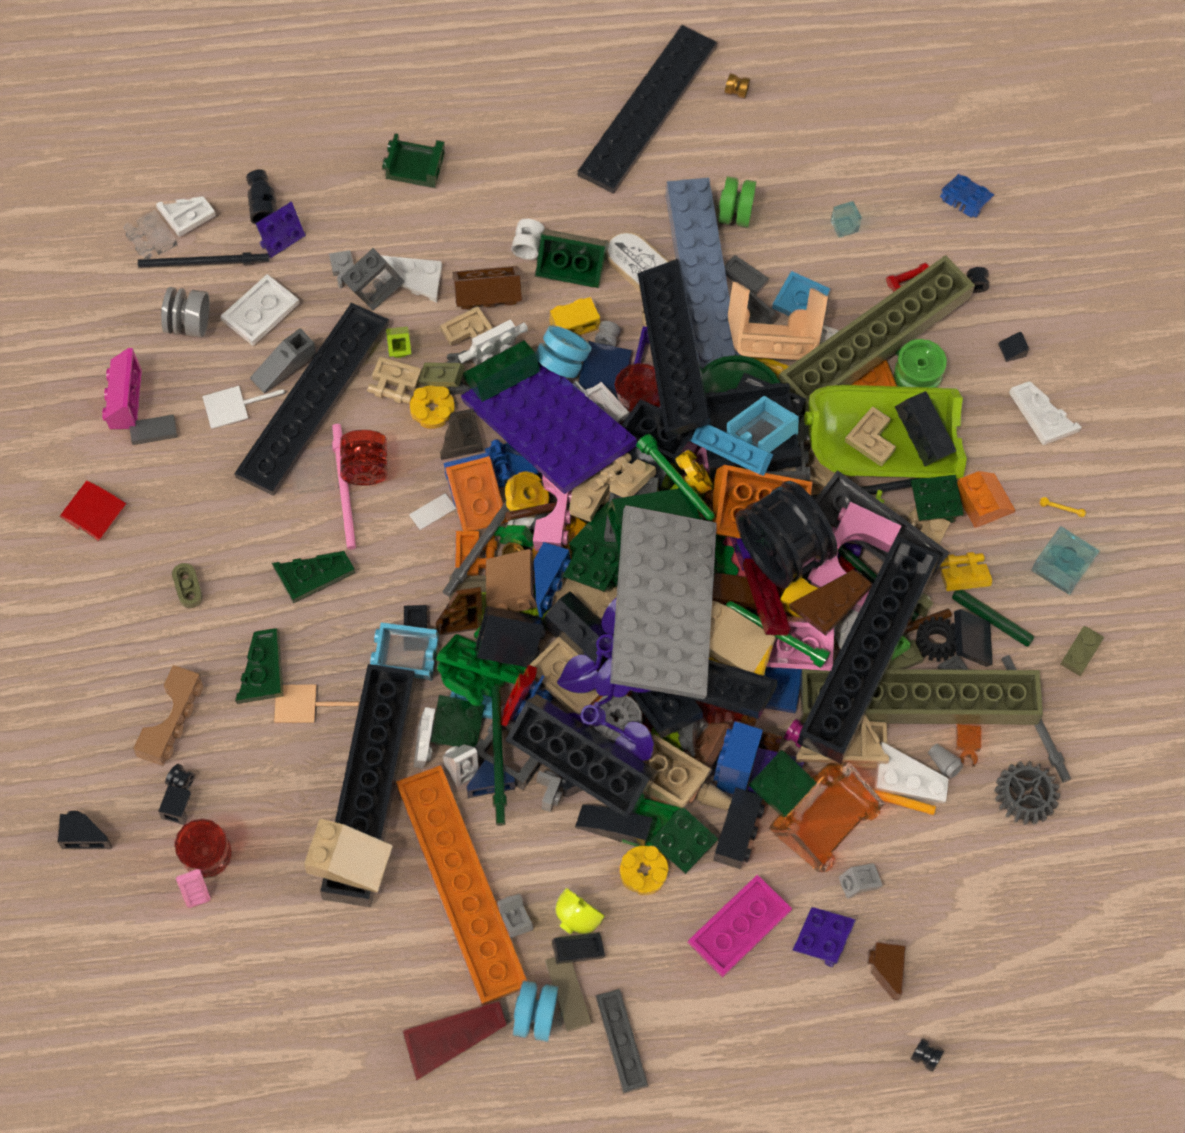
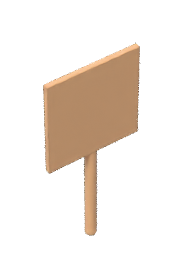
[274,684,360,723]

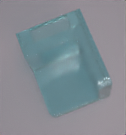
[831,201,862,238]

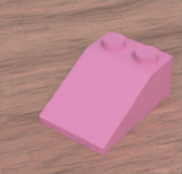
[766,616,834,671]

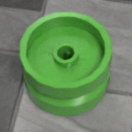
[719,176,757,228]
[894,339,947,388]

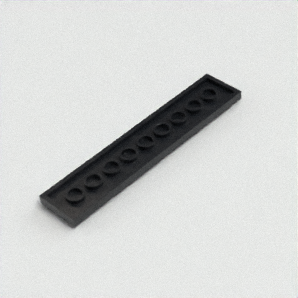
[577,25,717,194]
[637,259,712,438]
[234,303,390,496]

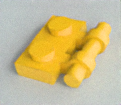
[940,552,992,592]

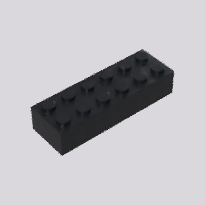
[815,470,950,579]
[506,695,658,819]

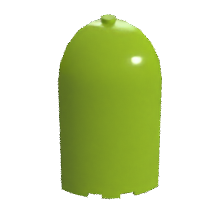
[804,385,967,479]

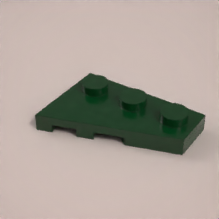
[272,551,355,604]
[235,628,283,704]

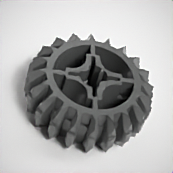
[994,761,1060,825]

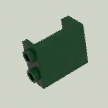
[382,133,445,188]

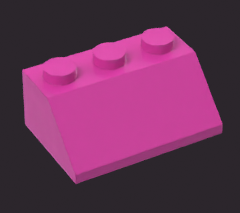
[102,348,142,429]

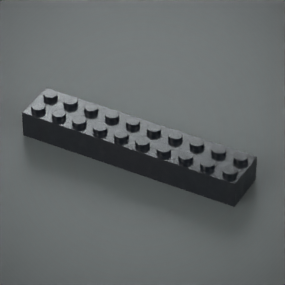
[797,536,940,764]
[320,664,416,907]

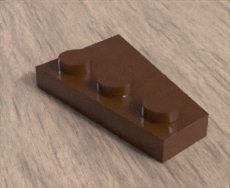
[789,570,872,636]

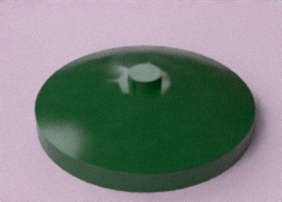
[701,355,780,393]

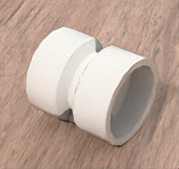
[511,219,545,260]

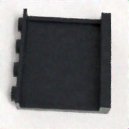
[706,383,802,478]

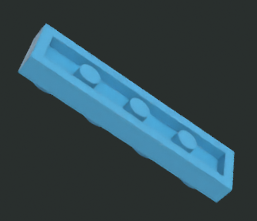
[691,424,773,476]

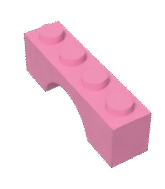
[533,475,572,551]

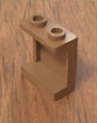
[486,549,537,612]

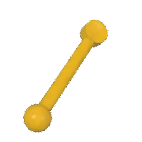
[1039,497,1086,517]

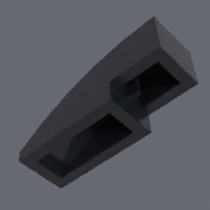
[575,804,653,846]

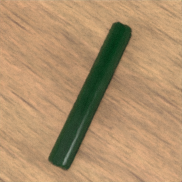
[952,590,1035,647]

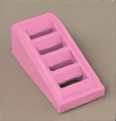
[176,869,211,908]

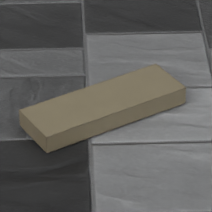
[545,957,591,1032]

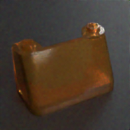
[769,762,885,872]

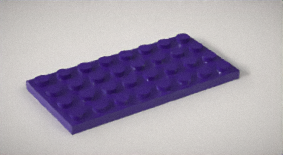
[461,362,637,494]

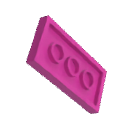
[688,875,792,978]

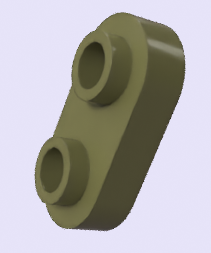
[172,563,202,608]

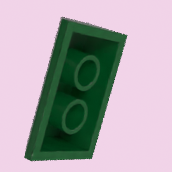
[535,229,608,288]
[462,340,540,402]

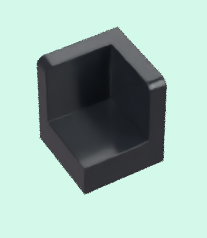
[158,785,191,825]

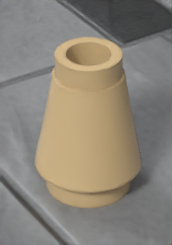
[695,782,732,811]

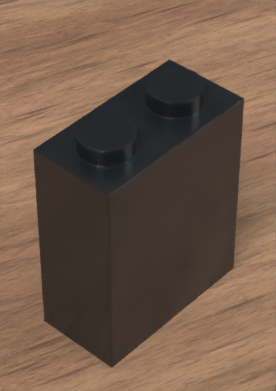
[474,606,546,667]

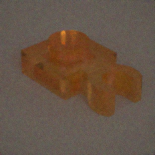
[956,724,981,767]

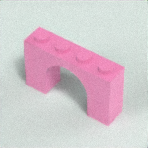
[808,502,901,612]

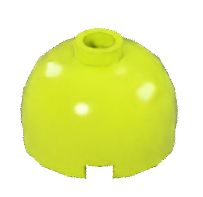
[555,888,605,934]

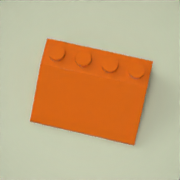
[713,465,812,539]

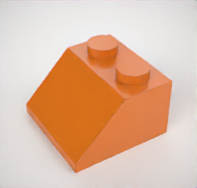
[957,471,1016,528]

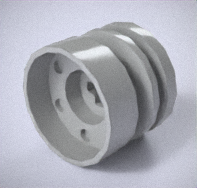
[161,287,210,338]
[591,696,642,744]

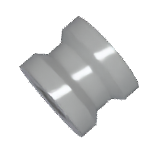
[595,321,621,346]

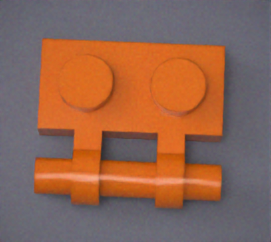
[455,531,497,576]

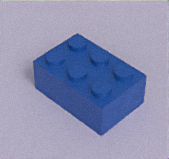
[713,722,763,794]

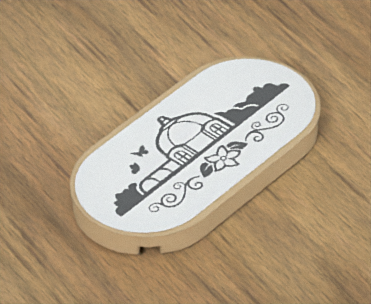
[606,232,670,293]

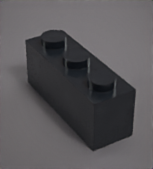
[895,391,957,467]
[713,787,766,869]

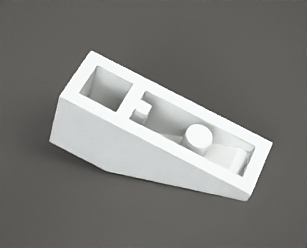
[443,745,478,787]

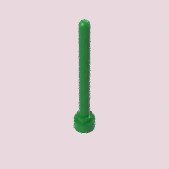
[636,434,715,521]
[726,601,830,668]

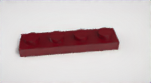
[742,558,790,636]

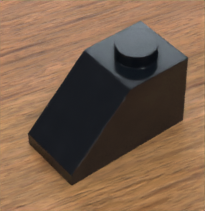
[58,811,111,850]

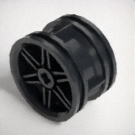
[736,481,838,588]

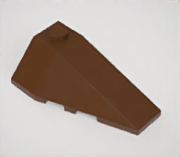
[435,587,482,636]

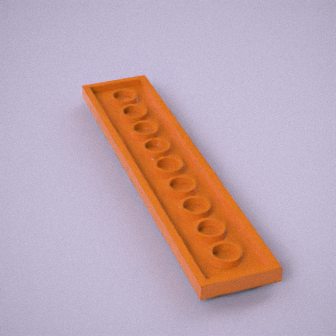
[396,765,527,1006]

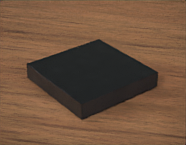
[954,609,993,667]

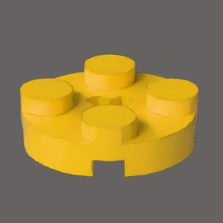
[410,385,455,429]
[675,449,712,495]
[505,471,549,518]
[619,846,668,896]

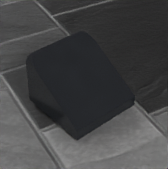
[998,332,1029,362]

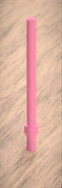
[332,424,356,550]

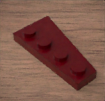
[402,1001,507,1081]

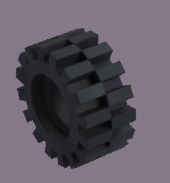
[916,617,956,662]

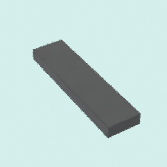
[596,989,648,1094]

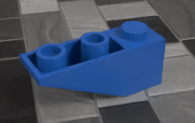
[534,542,571,617]

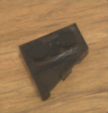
[440,408,483,460]

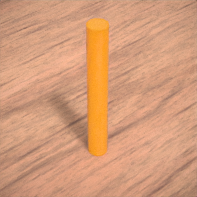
[864,786,936,815]

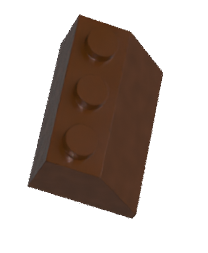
[452,266,522,309]

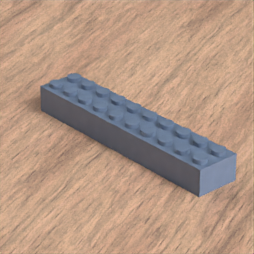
[665,178,739,370]

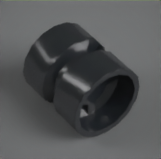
[247,185,277,225]

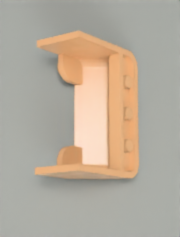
[728,282,828,360]

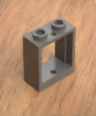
[475,722,542,791]

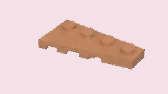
[651,723,731,804]

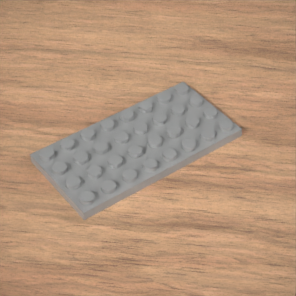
[610,506,716,699]

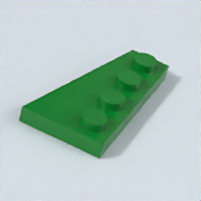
[436,634,536,684]

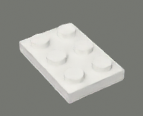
[221,274,299,346]

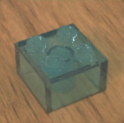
[1031,526,1099,595]

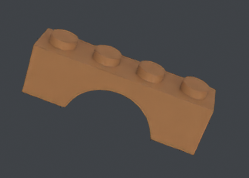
[133,665,203,766]

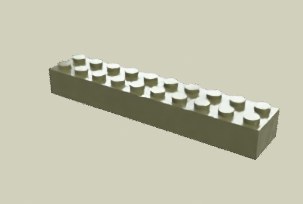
[779,255,975,416]
[800,669,1043,725]

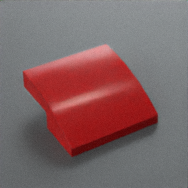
[59,480,126,541]
[502,665,537,726]

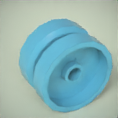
[535,325,591,378]
[513,980,558,1042]

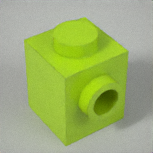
[386,326,411,358]

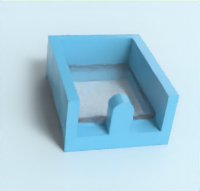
[727,396,799,453]
[370,623,439,681]

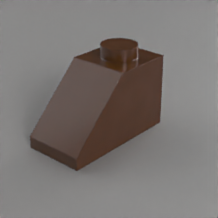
[867,942,906,1001]

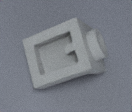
[839,863,883,898]

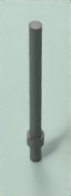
[443,500,510,597]
[1001,655,1071,783]

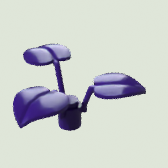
[557,597,652,694]
[567,658,654,761]

